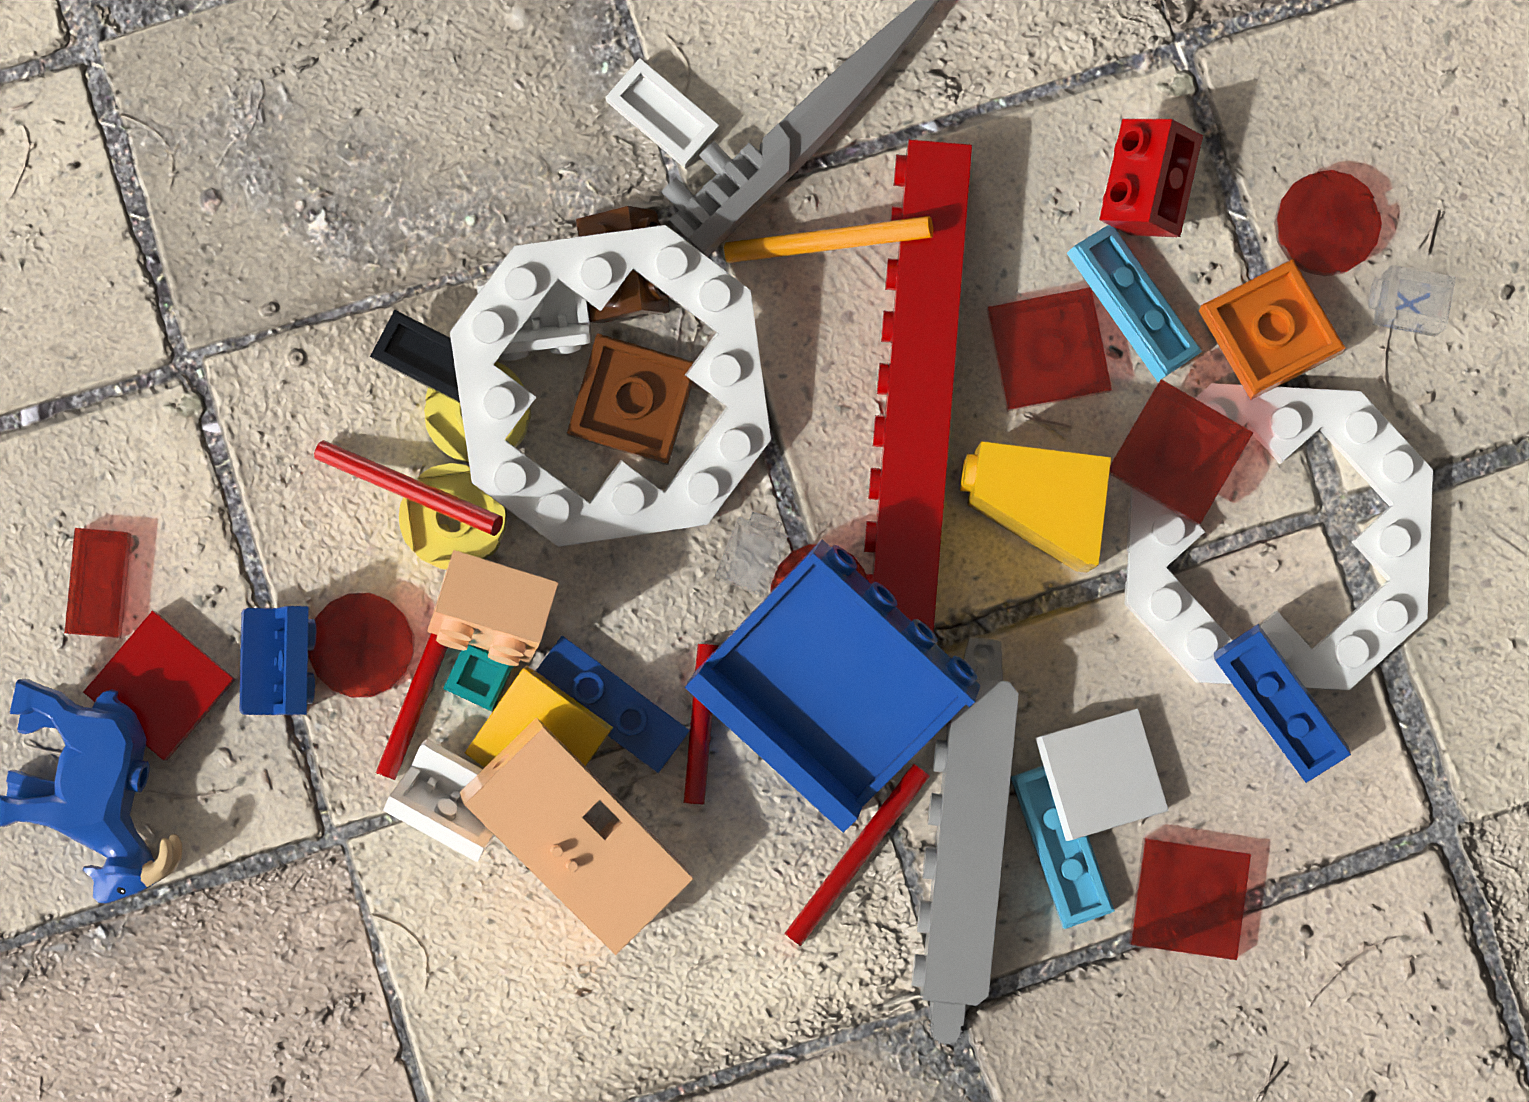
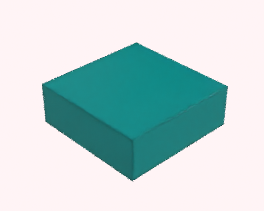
[443,645,514,712]

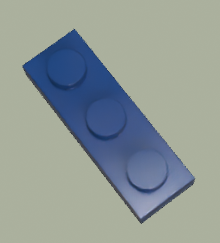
[1214,624,1351,783]

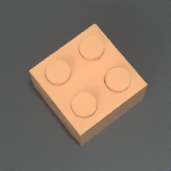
[427,550,558,666]

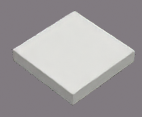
[1035,708,1169,841]

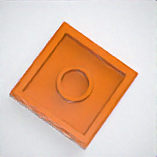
[1199,259,1346,400]

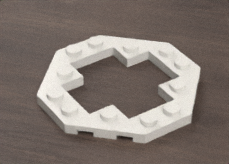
[450,225,771,547]
[1124,383,1433,691]

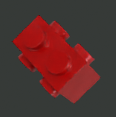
[1099,119,1203,237]

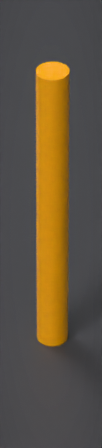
[724,216,933,263]

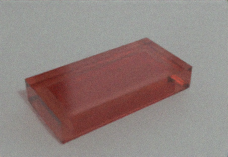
[64,528,132,638]

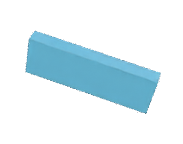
[1067,225,1202,382]
[1010,765,1115,929]

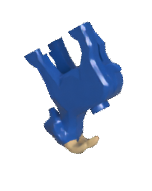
[0,678,182,903]

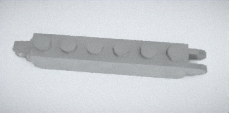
[911,638,1019,1046]

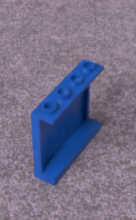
[685,539,981,833]

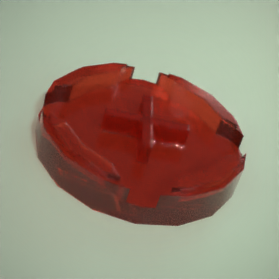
[1274,170,1382,277]
[308,593,415,698]

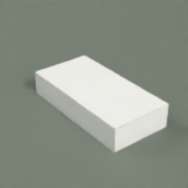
[605,58,719,169]

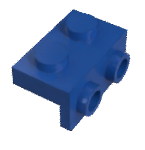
[239,606,316,715]

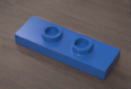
[536,636,690,773]

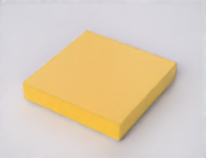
[464,665,613,768]

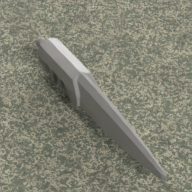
[661,0,939,257]

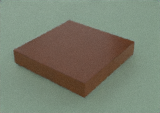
[567,333,694,465]

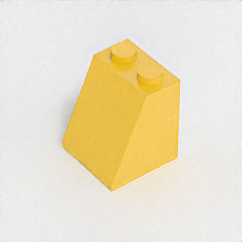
[959,441,1111,573]

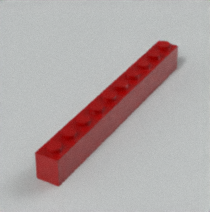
[862,139,972,633]

